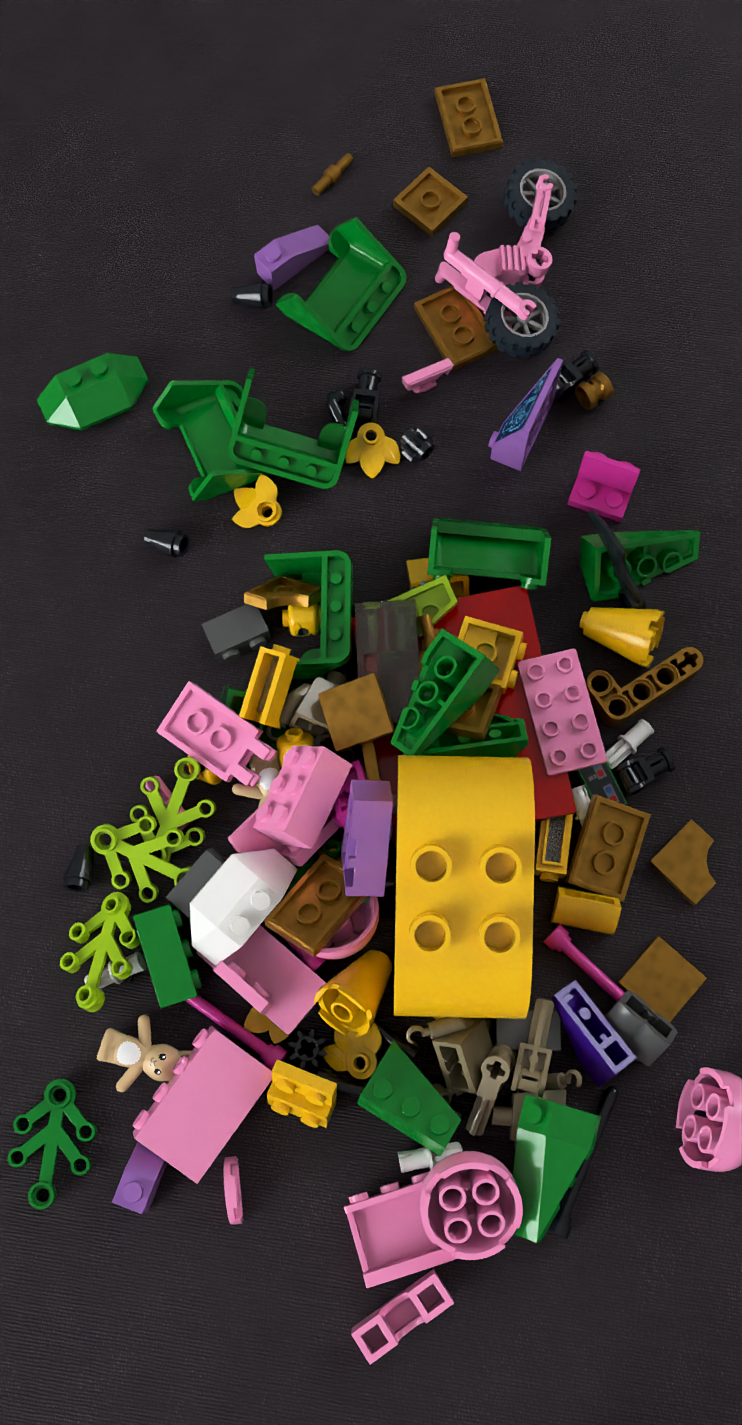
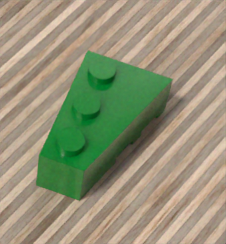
[133,903,202,1009]
[357,1040,461,1156]

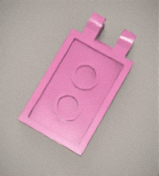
[156,681,278,787]

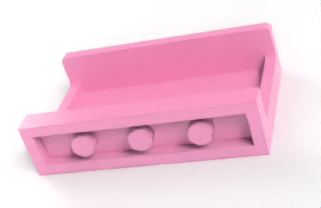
[132,1025,272,1184]
[344,1171,471,1288]

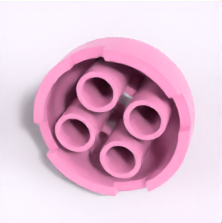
[676,1067,742,1172]
[420,1151,523,1260]

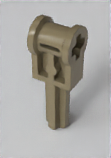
[510,999,554,1098]
[466,1044,517,1136]

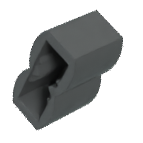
[604,990,678,1066]

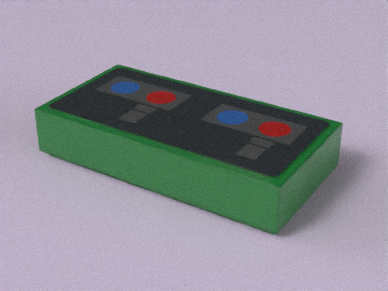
[575,762,627,805]

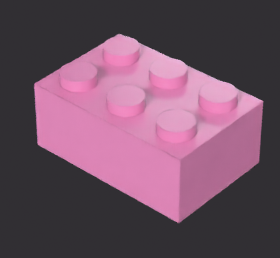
[253,746,352,849]

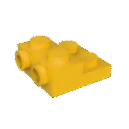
[458,616,527,694]
[267,1060,337,1128]

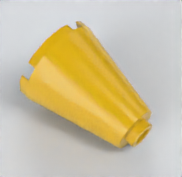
[580,607,665,668]
[314,950,392,1037]

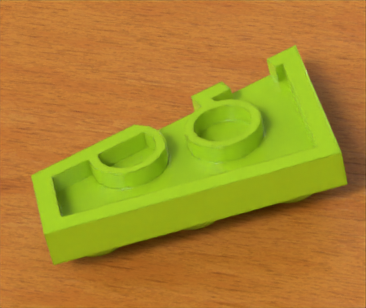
[364,575,458,666]

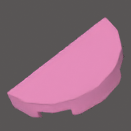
[402,358,453,393]
[224,1156,244,1225]

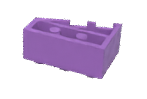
[341,780,397,897]

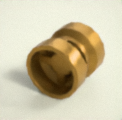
[575,372,614,410]

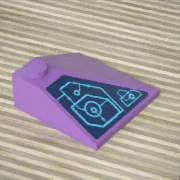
[488,358,563,471]

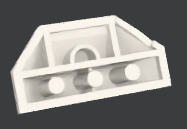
[190,848,298,966]

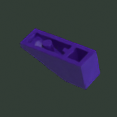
[552,980,636,1087]

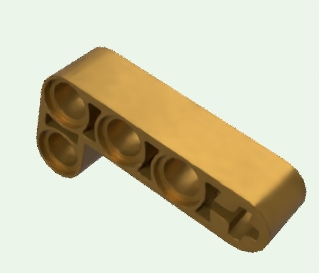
[586,647,703,727]

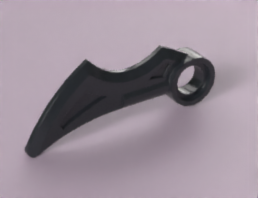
[588,510,646,609]

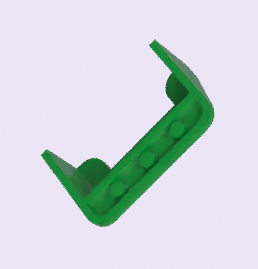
[275,217,406,351]
[152,380,272,502]
[427,518,551,590]

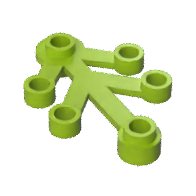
[130,757,216,862]
[90,815,191,903]
[60,892,140,1012]

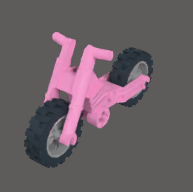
[435,158,578,358]

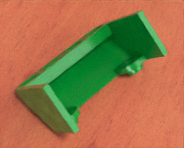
[228,368,359,489]
[264,550,353,679]

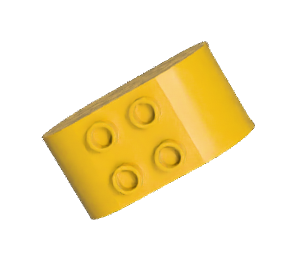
[394,755,535,1019]

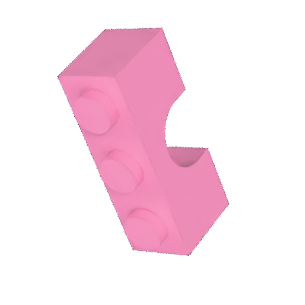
[351,1269,454,1365]

